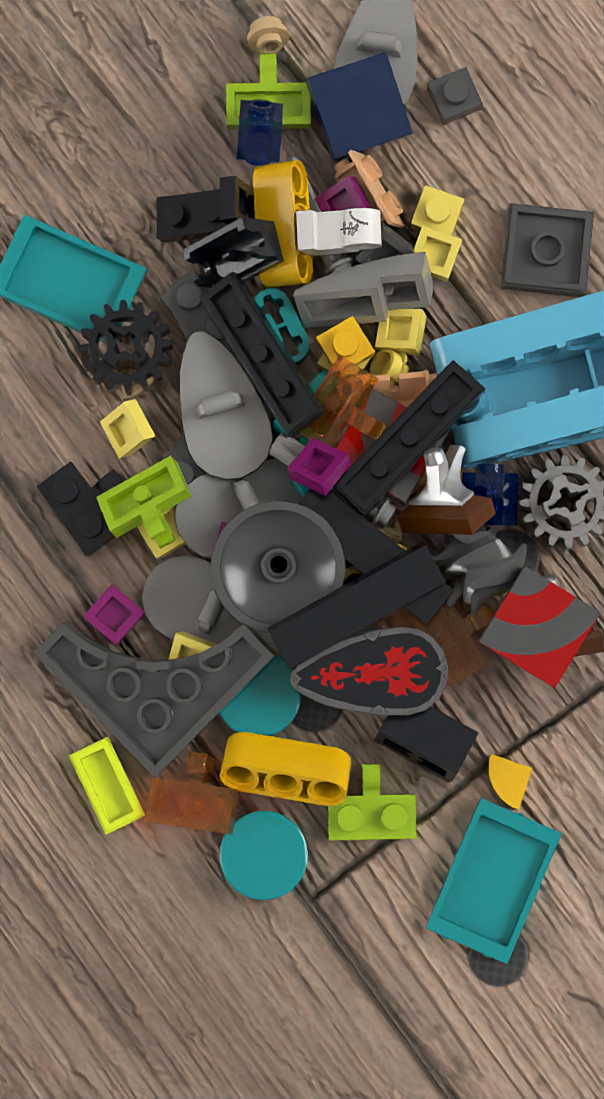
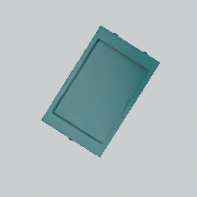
[0,214,147,342]
[425,798,562,964]

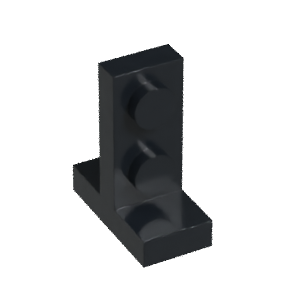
[156,176,255,243]

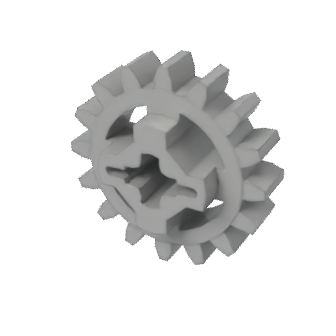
[518,455,604,551]

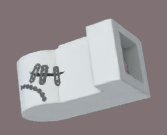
[296,208,382,256]

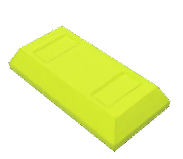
[69,737,146,835]

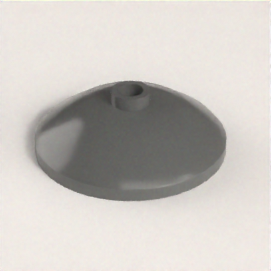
[211,500,345,633]

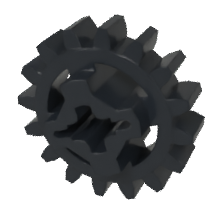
[78,300,173,396]

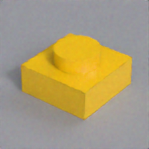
[316,316,375,377]

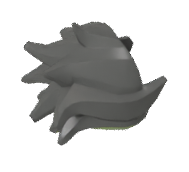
[432,528,527,615]

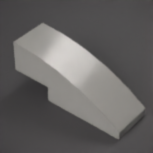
[294,252,434,328]

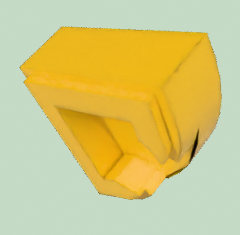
[487,754,532,810]

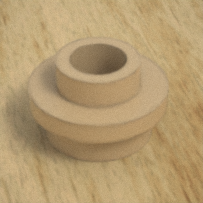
[247,16,289,54]

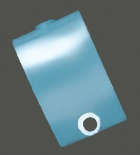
[429,291,604,469]

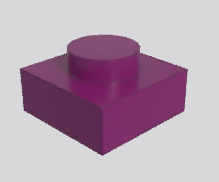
[315,176,372,212]
[287,438,351,496]
[83,584,146,646]

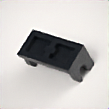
[182,217,284,288]
[374,706,479,783]

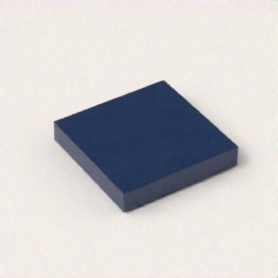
[305,52,413,161]

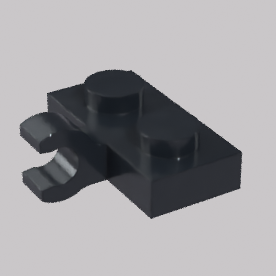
[36,461,124,557]

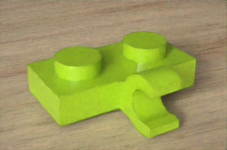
[226,54,311,130]
[96,456,192,549]
[328,764,417,840]

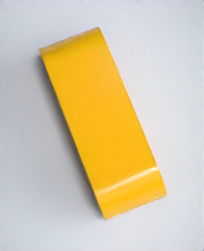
[253,160,313,288]
[220,732,352,806]

